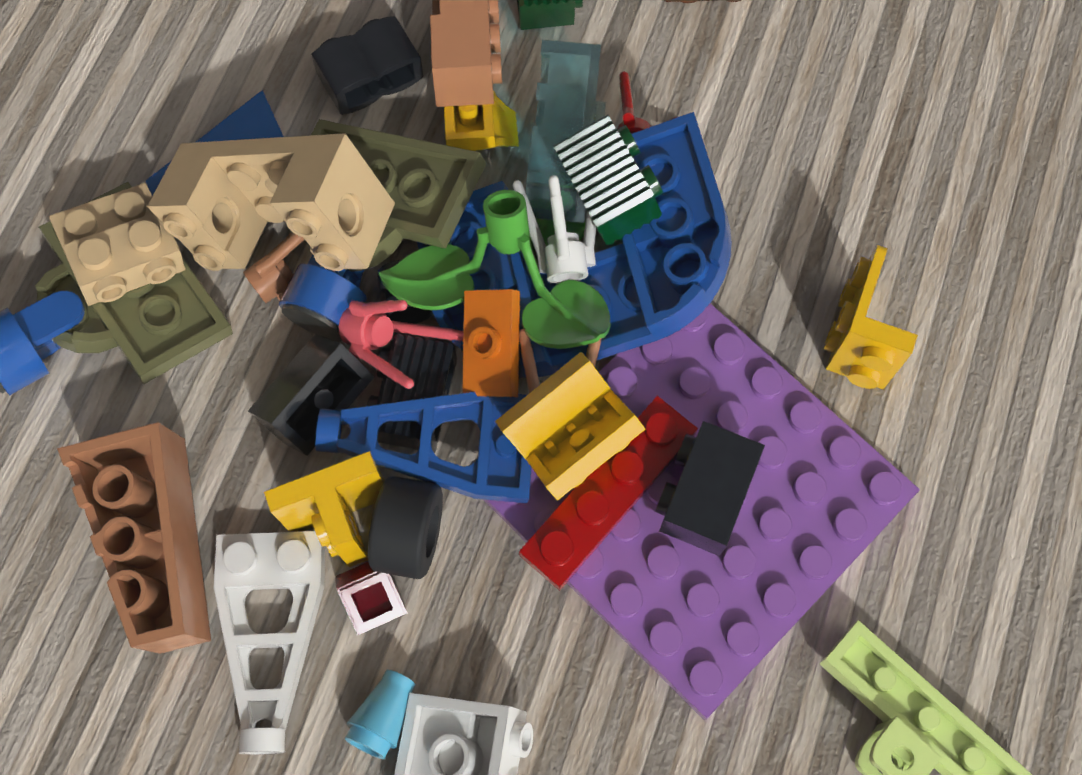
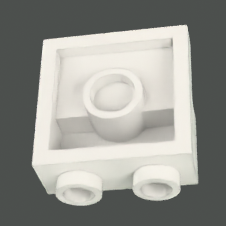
[394,693,533,775]

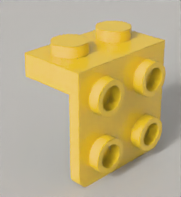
[823,245,918,390]

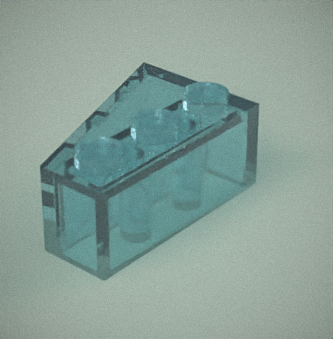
[526,40,606,223]

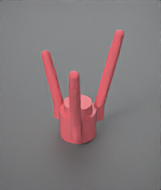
[338,300,464,389]

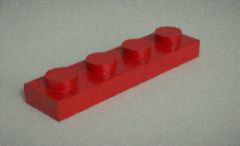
[519,395,698,591]

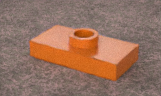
[463,289,520,397]

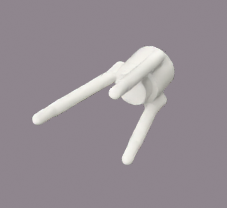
[513,175,596,283]

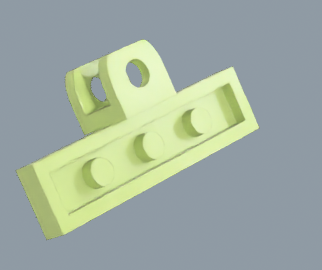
[819,620,1032,775]

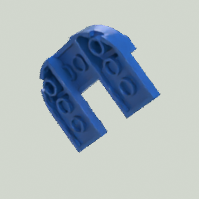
[417,112,732,378]

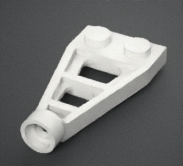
[214,531,325,755]

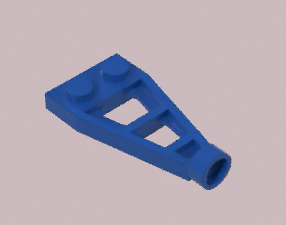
[315,392,532,503]

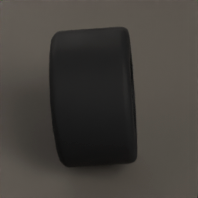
[368,476,443,579]

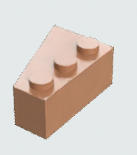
[430,0,502,107]

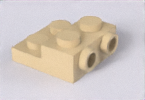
[49,183,185,306]

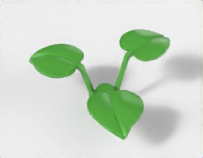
[379,181,611,349]

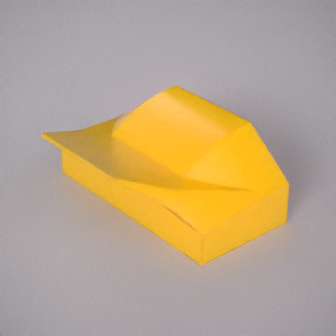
[444,90,519,151]

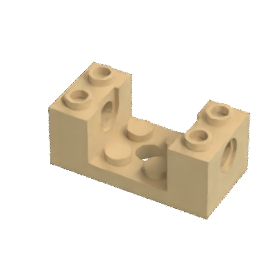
[147,133,395,271]

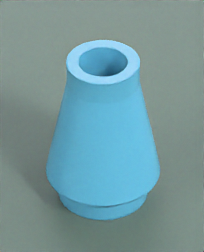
[345,670,415,759]

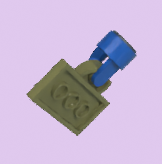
[279,119,487,341]
[0,182,233,396]

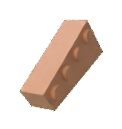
[57,422,211,654]

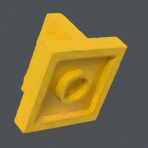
[495,352,645,501]
[264,451,385,568]

